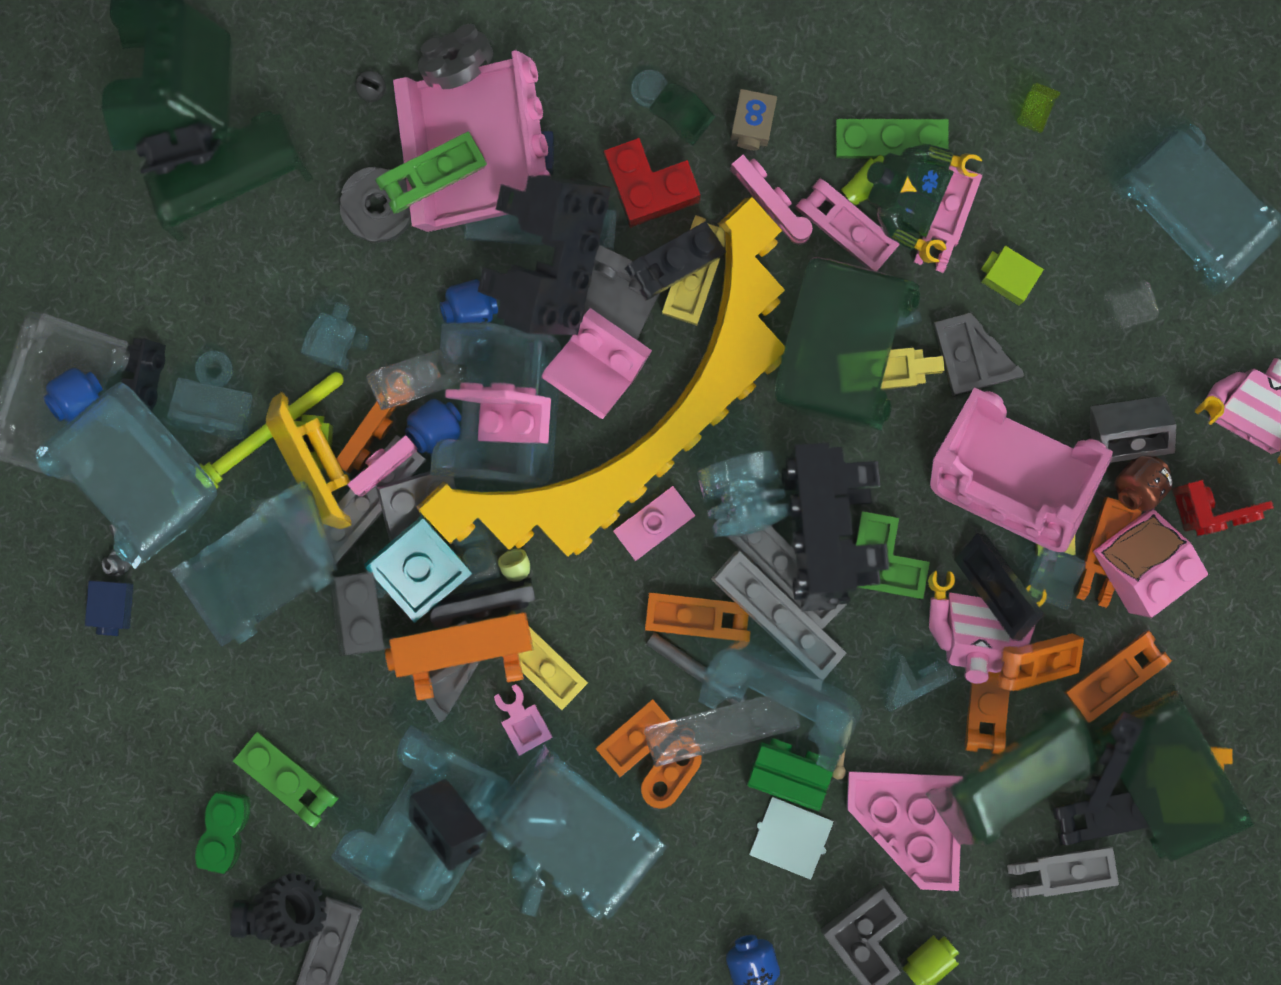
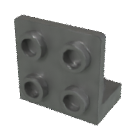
[583,245,660,340]

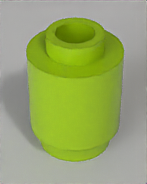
[902,935,959,985]

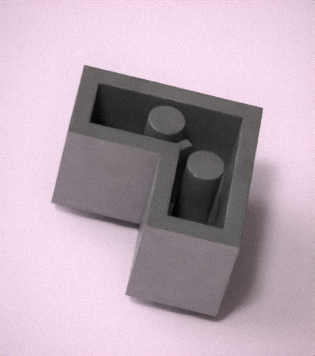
[820,884,908,985]

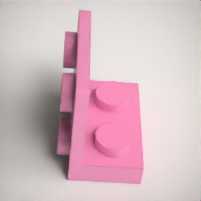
[541,308,652,419]
[446,383,551,444]

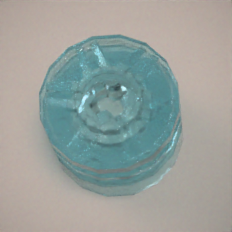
[696,451,791,537]

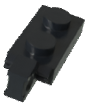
[1084,711,1145,816]

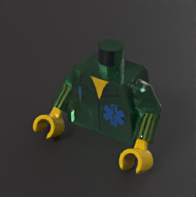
[867,143,982,263]

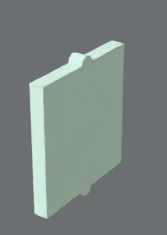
[749,797,834,880]

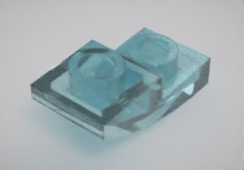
[451,518,500,588]

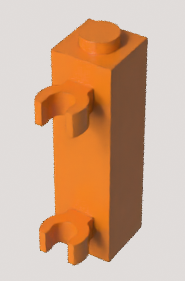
[385,613,534,701]

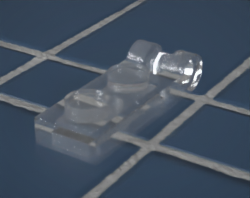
[366,344,468,410]

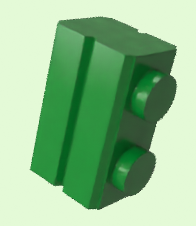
[746,738,834,812]

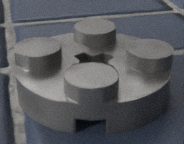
[418,24,493,89]
[340,167,411,243]

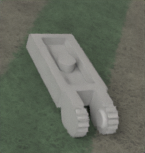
[1007,846,1119,898]

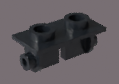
[136,121,221,174]
[116,338,166,418]

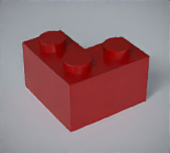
[604,138,701,228]

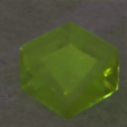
[1016,83,1061,133]

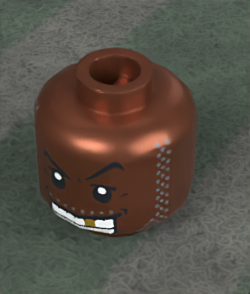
[1115,456,1172,511]

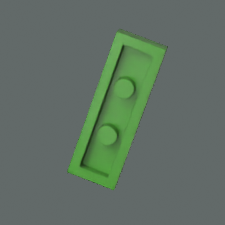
[836,119,949,159]

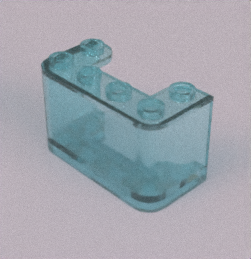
[488,744,668,921]

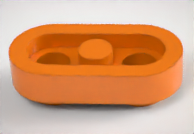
[641,739,701,809]

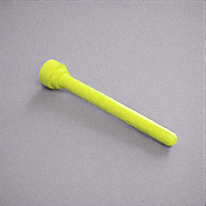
[189,372,344,496]

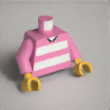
[1195,358,1281,464]
[928,570,1047,683]

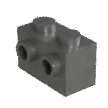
[1090,396,1176,463]

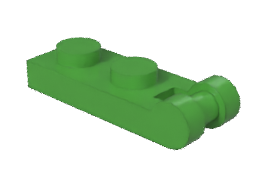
[375,131,487,214]
[233,731,339,828]

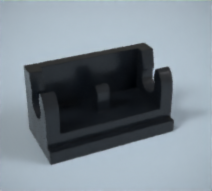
[408,778,487,871]

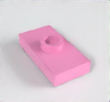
[347,436,418,497]
[613,486,695,561]

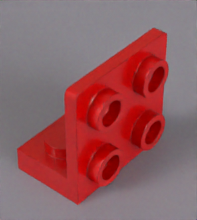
[1172,480,1274,536]

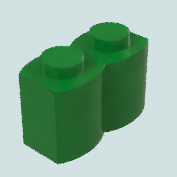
[195,790,251,874]

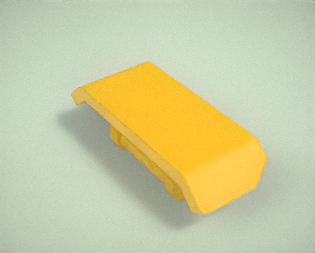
[266,392,352,529]

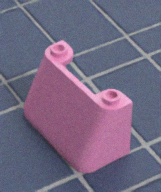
[930,387,1113,552]

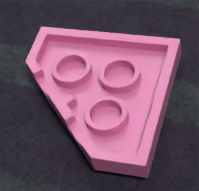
[846,771,963,891]

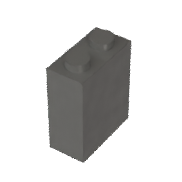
[330,573,384,656]

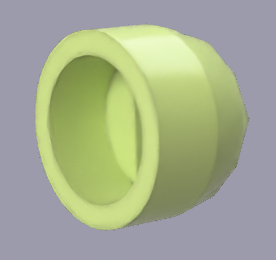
[498,549,530,582]

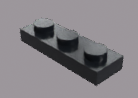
[954,533,1045,641]

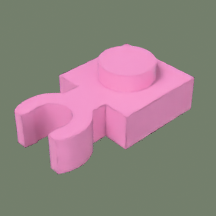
[494,684,553,756]

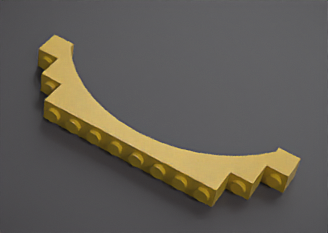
[416,197,787,557]

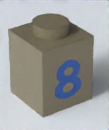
[731,89,777,150]

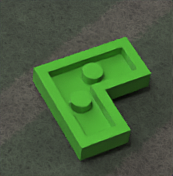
[855,511,930,599]

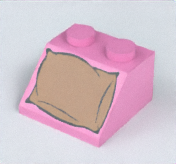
[1093,509,1209,618]

